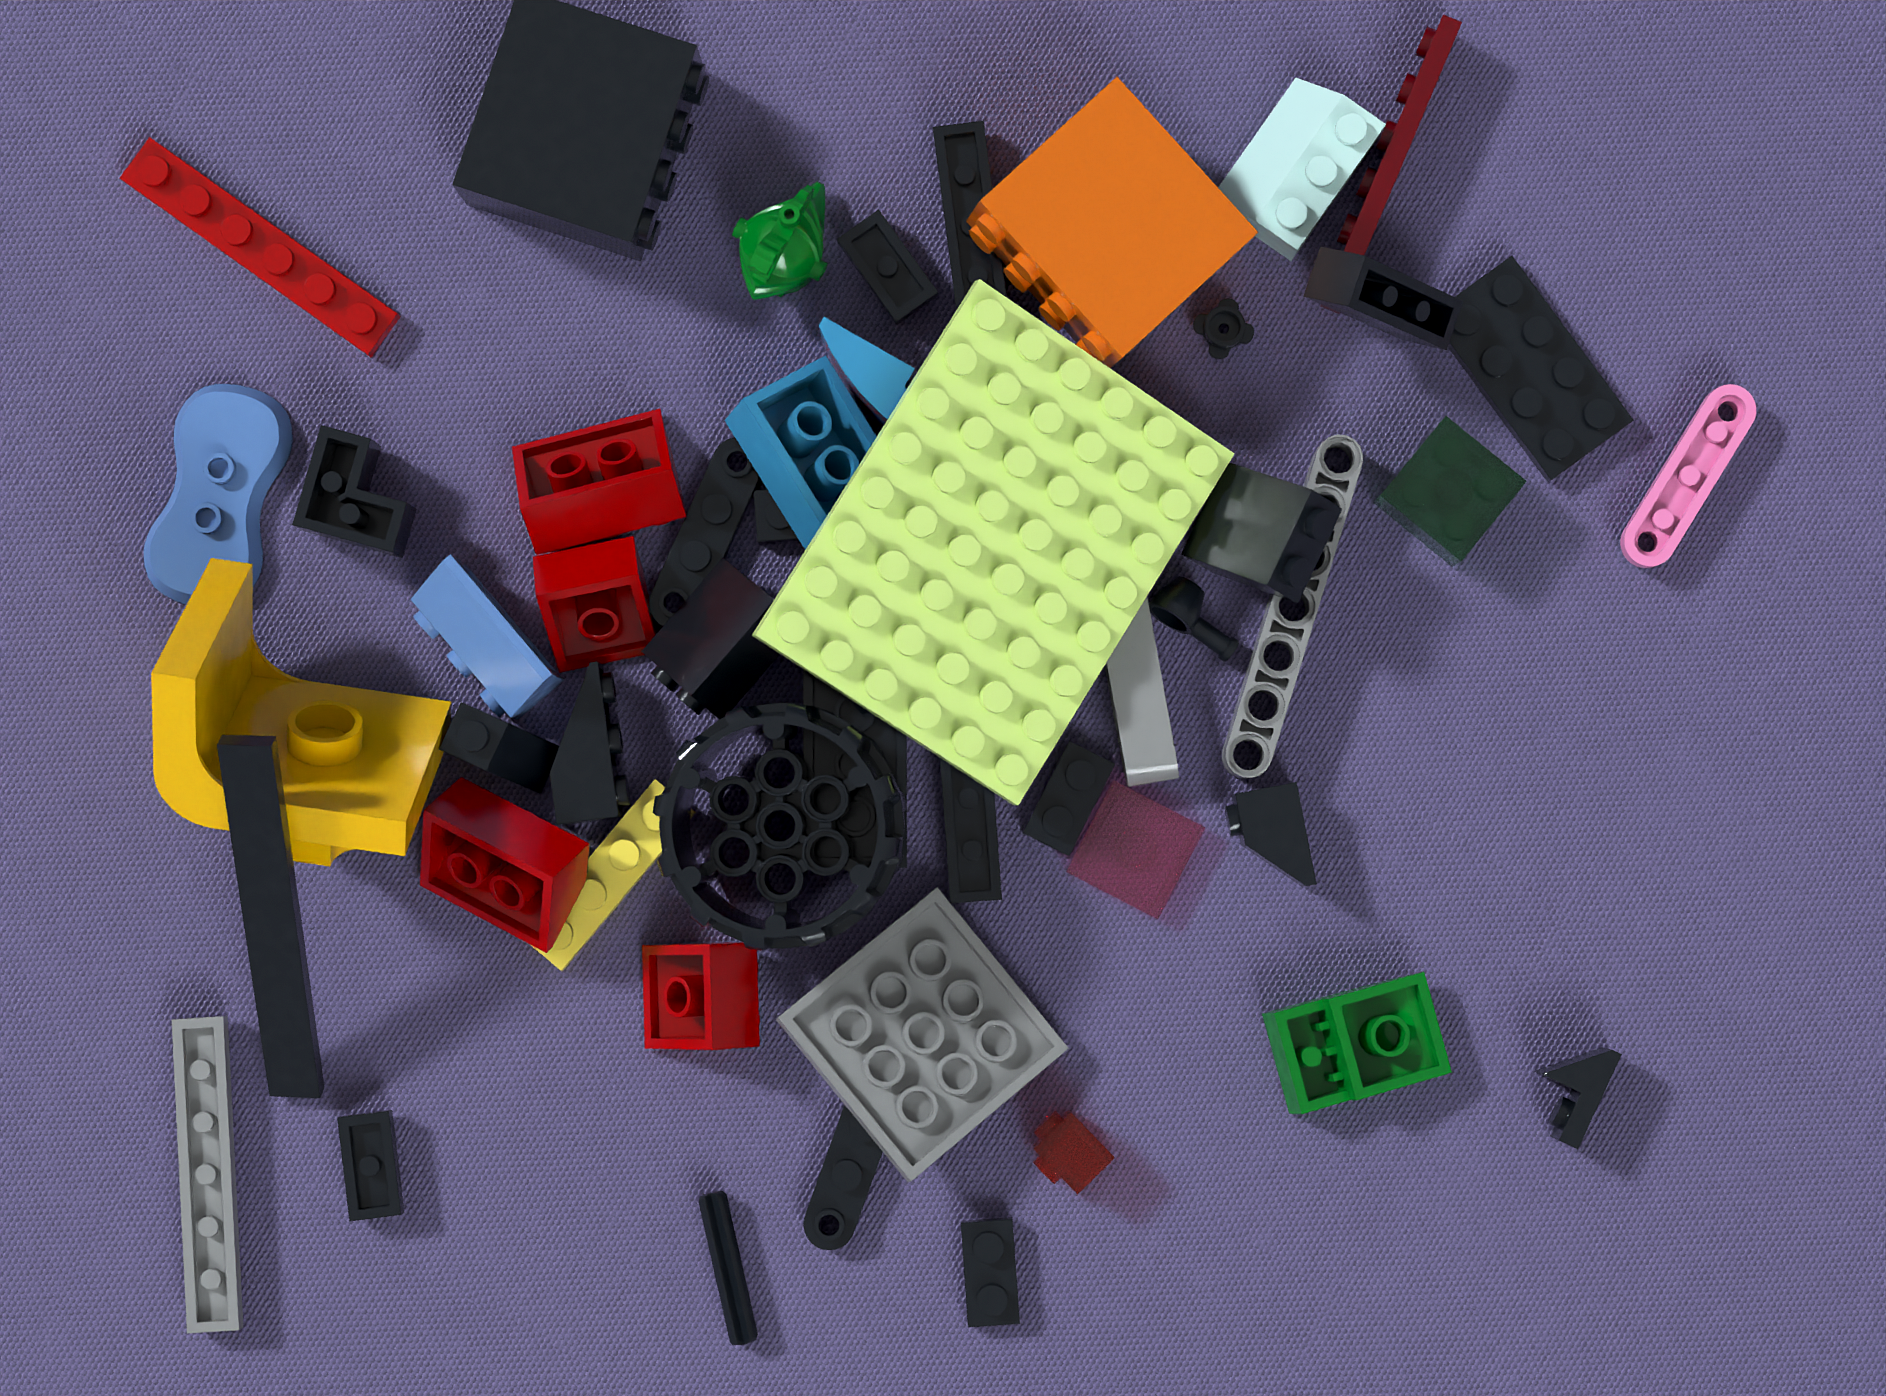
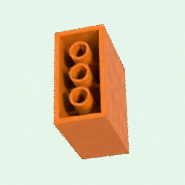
[966,77,1258,368]

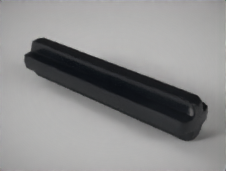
[698,1191,758,1345]

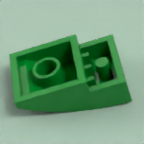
[1262,972,1452,1114]

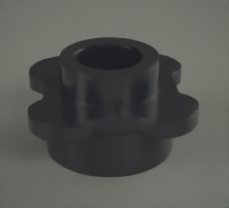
[1193,298,1254,359]

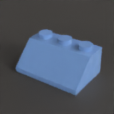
[411,554,564,720]

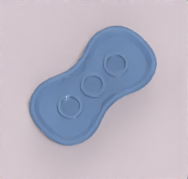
[143,384,293,605]

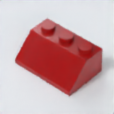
[512,409,686,556]
[420,777,590,953]

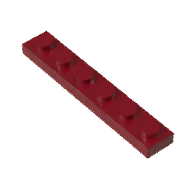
[1320,15,1462,314]

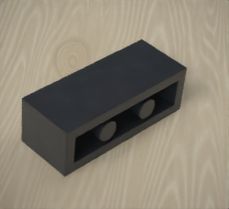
[1303,246,1463,350]

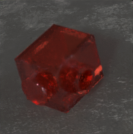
[1033,1109,1115,1194]

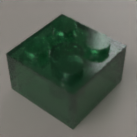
[1373,416,1527,567]

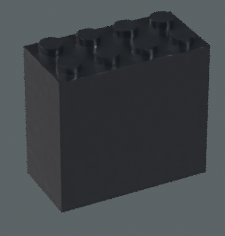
[452,0,709,261]

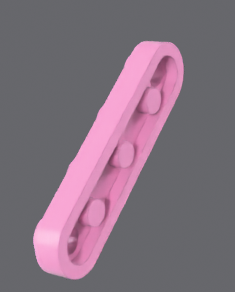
[1620,384,1756,568]

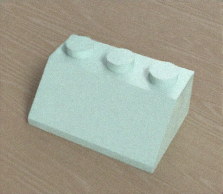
[1218,78,1386,261]

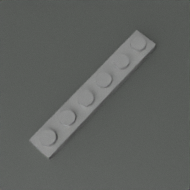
[171,1016,244,1334]

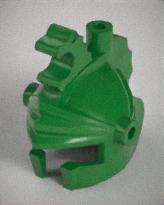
[732,181,828,300]

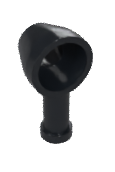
[1149,576,1239,662]

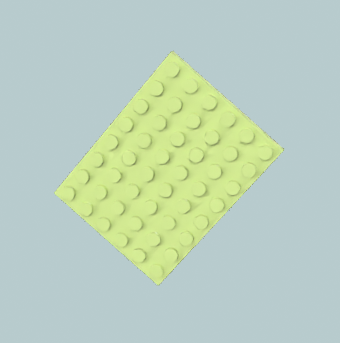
[752,279,1234,806]

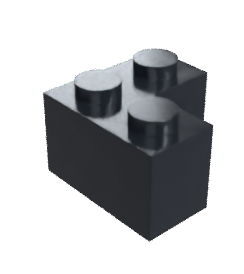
[292,425,417,558]

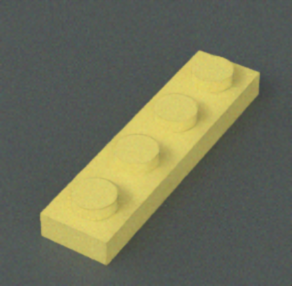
[531,779,696,971]

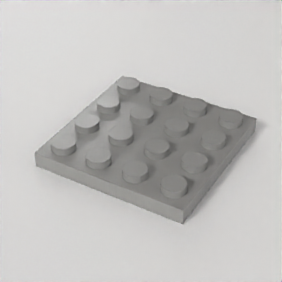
[775,887,1069,1182]

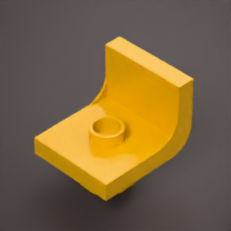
[151,558,452,866]

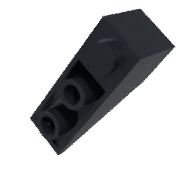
[550,661,630,826]

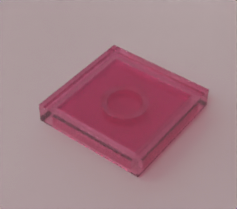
[1066,780,1205,919]

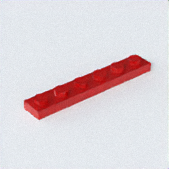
[120,137,401,358]

